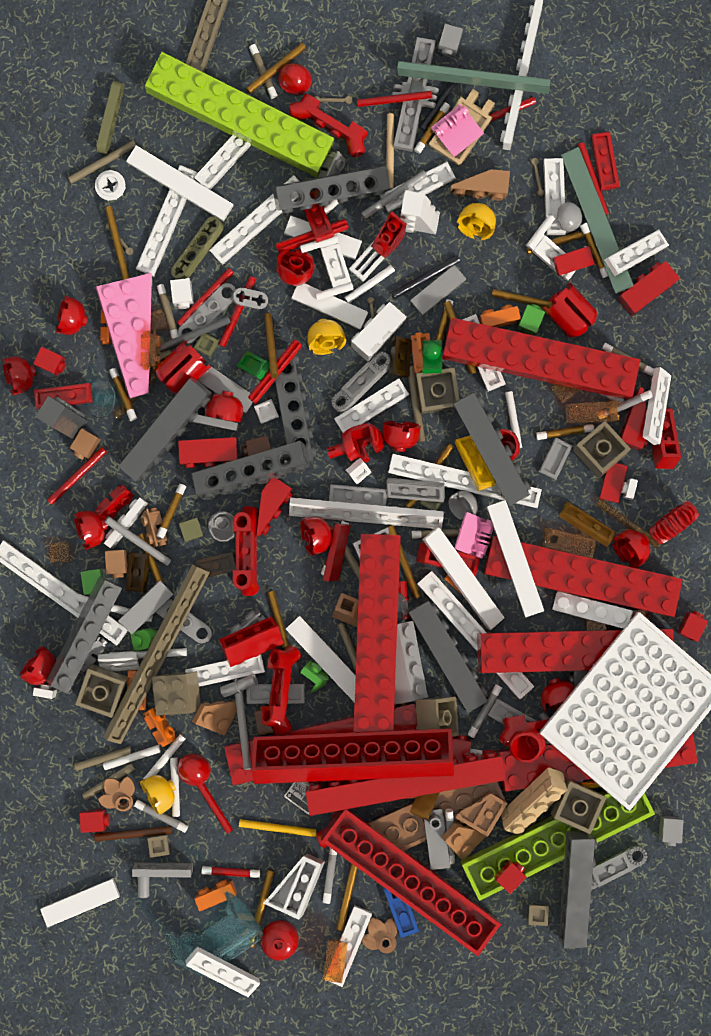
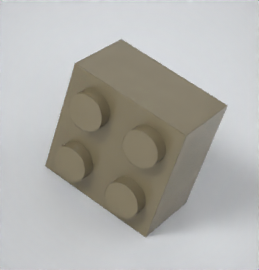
[416,368,459,414]
[573,421,631,479]
[75,664,129,718]
[152,671,201,716]
[415,697,459,737]
[550,778,607,834]

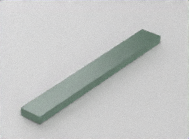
[397,61,551,94]
[561,147,634,293]

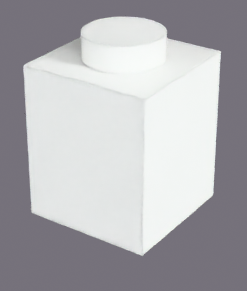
[170,278,194,309]

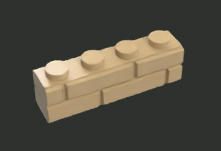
[501,768,567,835]

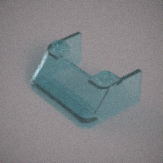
[164,891,264,976]

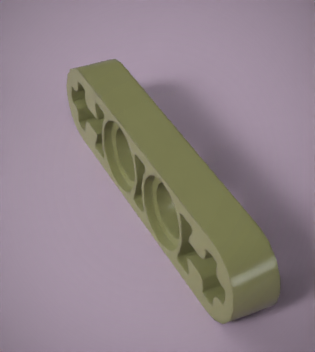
[97,81,124,154]
[171,216,224,280]

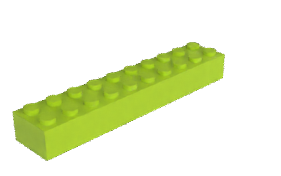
[145,52,334,178]
[460,790,655,901]

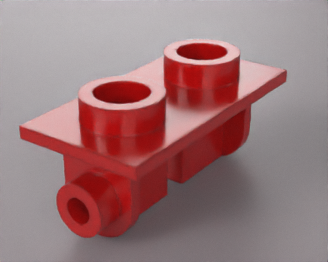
[95,484,134,520]

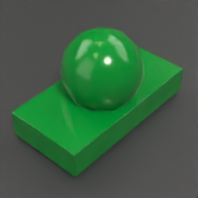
[422,340,442,374]
[237,351,270,380]

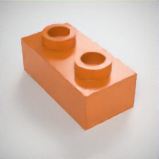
[479,305,521,328]
[194,879,237,912]

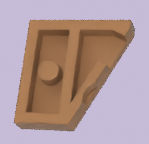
[192,699,237,736]
[455,792,508,837]
[441,823,486,860]

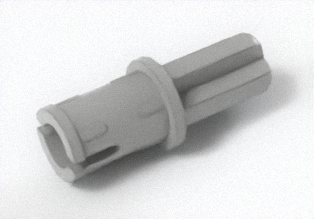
[220,674,258,697]

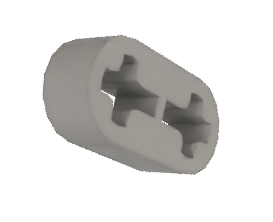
[231,288,268,309]

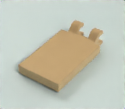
[429,89,495,166]

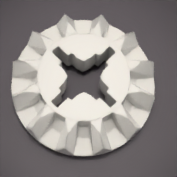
[95,170,126,201]

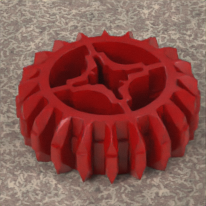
[649,501,699,544]

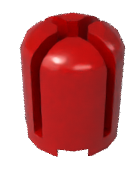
[542,282,597,338]
[156,340,211,394]

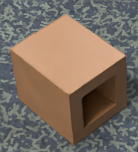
[70,428,101,460]
[105,550,128,578]

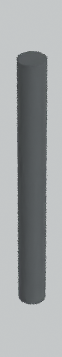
[158,316,231,352]

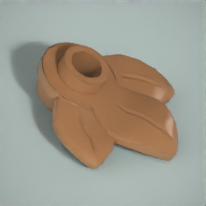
[98,776,135,811]
[362,918,398,954]

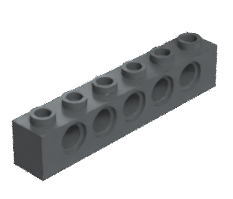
[272,166,390,213]
[275,348,317,463]
[192,441,310,500]

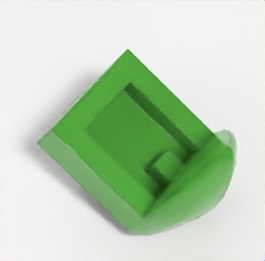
[130,628,158,652]
[300,661,329,693]

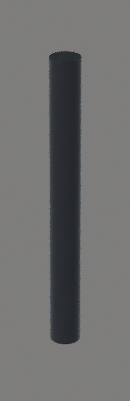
[419,65,466,132]
[391,255,460,299]

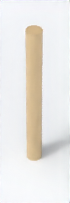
[386,113,394,190]

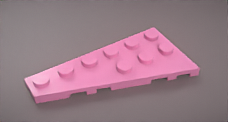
[96,273,152,398]

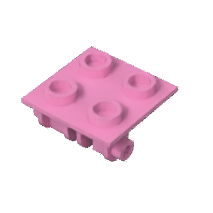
[431,104,484,157]
[454,512,494,558]

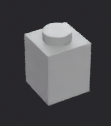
[438,24,463,57]
[659,816,683,846]

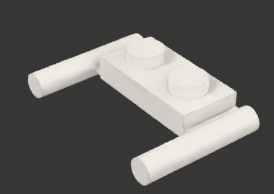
[526,214,587,281]
[300,235,353,301]

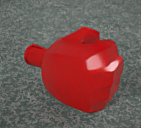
[327,423,384,463]

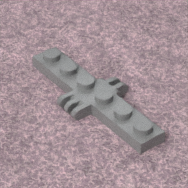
[392,37,439,152]

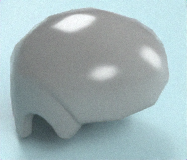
[557,202,582,233]
[448,490,478,520]
[208,511,236,542]

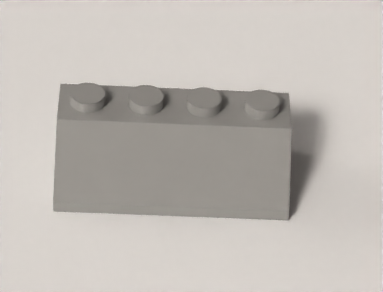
[395,621,428,704]

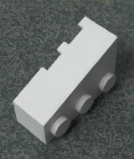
[400,190,440,235]
[351,302,407,362]
[264,854,325,920]

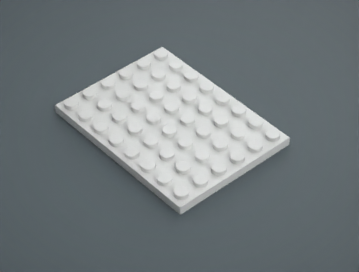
[540,612,711,811]

